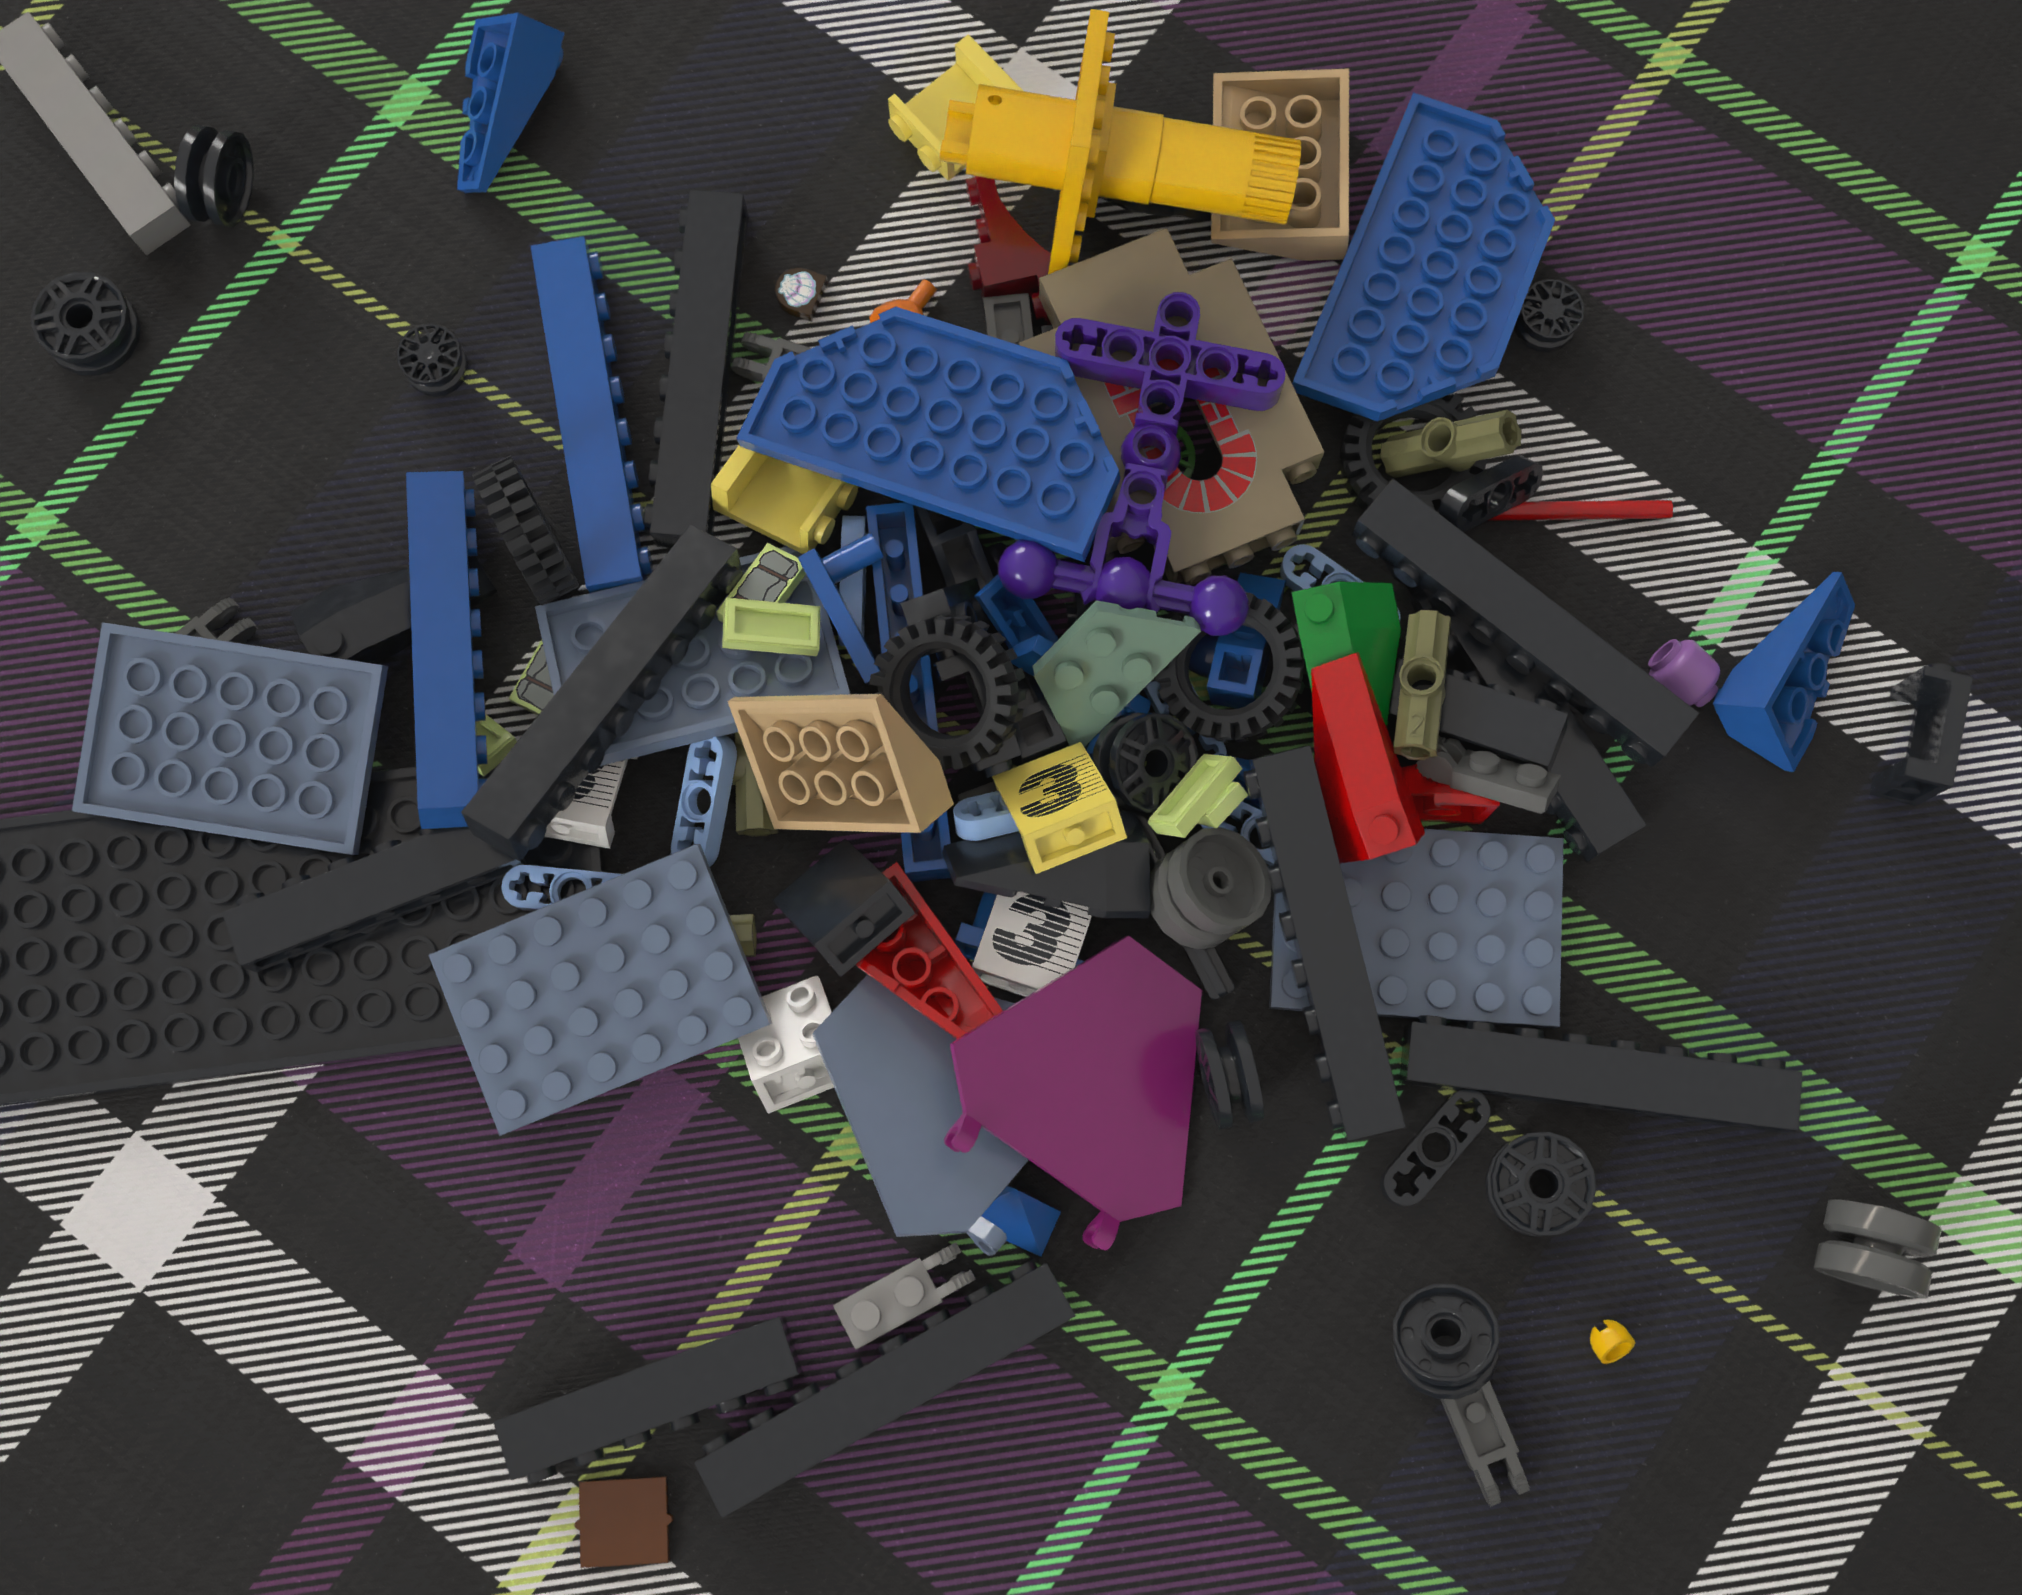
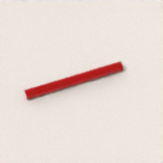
[1490,500,1673,520]

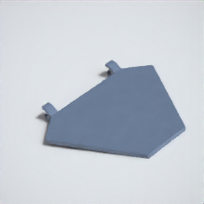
[812,974,1028,1256]

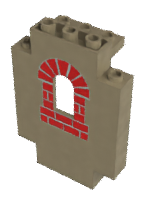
[1019,228,1324,586]

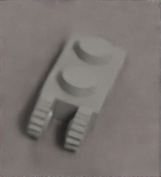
[833,1243,976,1350]

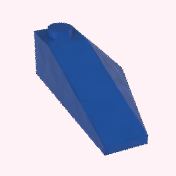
[457,13,564,193]
[1713,572,1855,772]

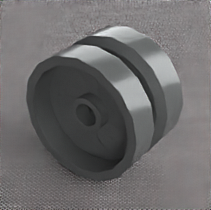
[1150,827,1271,949]
[1814,1199,1942,1299]

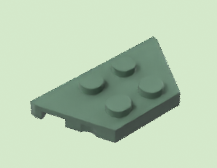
[1033,601,1201,747]

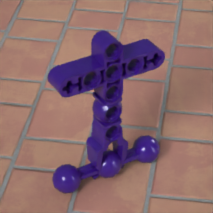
[998,292,1286,636]

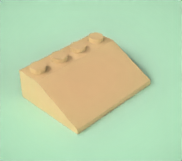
[1211,69,1349,261]
[728,694,954,833]

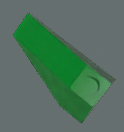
[1292,582,1402,730]

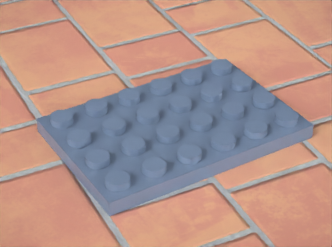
[535,546,850,766]
[72,622,388,855]
[1269,829,1564,1029]
[429,844,773,1136]

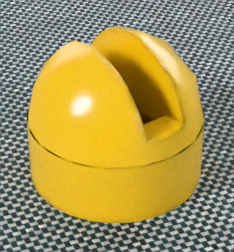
[1590,1320,1635,1364]

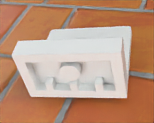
[738,976,834,1114]

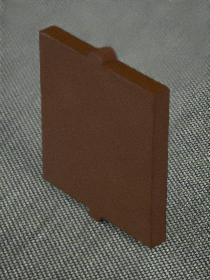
[575,1476,673,1568]

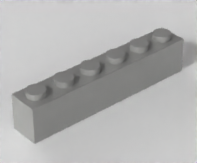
[0,11,191,256]

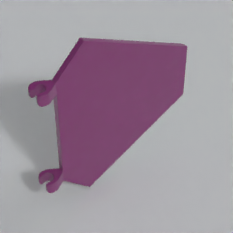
[944,936,1202,1250]

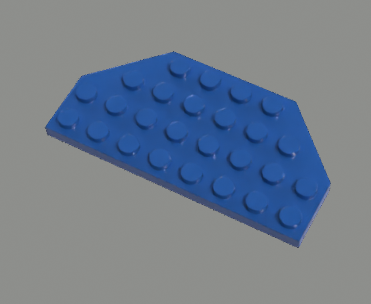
[1292,92,1555,422]
[736,307,1121,562]

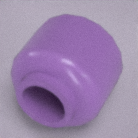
[1648,639,1720,707]

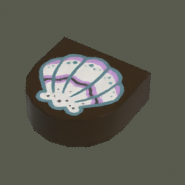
[775,268,828,322]

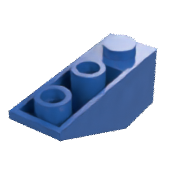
[1207,573,1286,709]

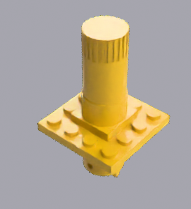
[940,9,1301,274]

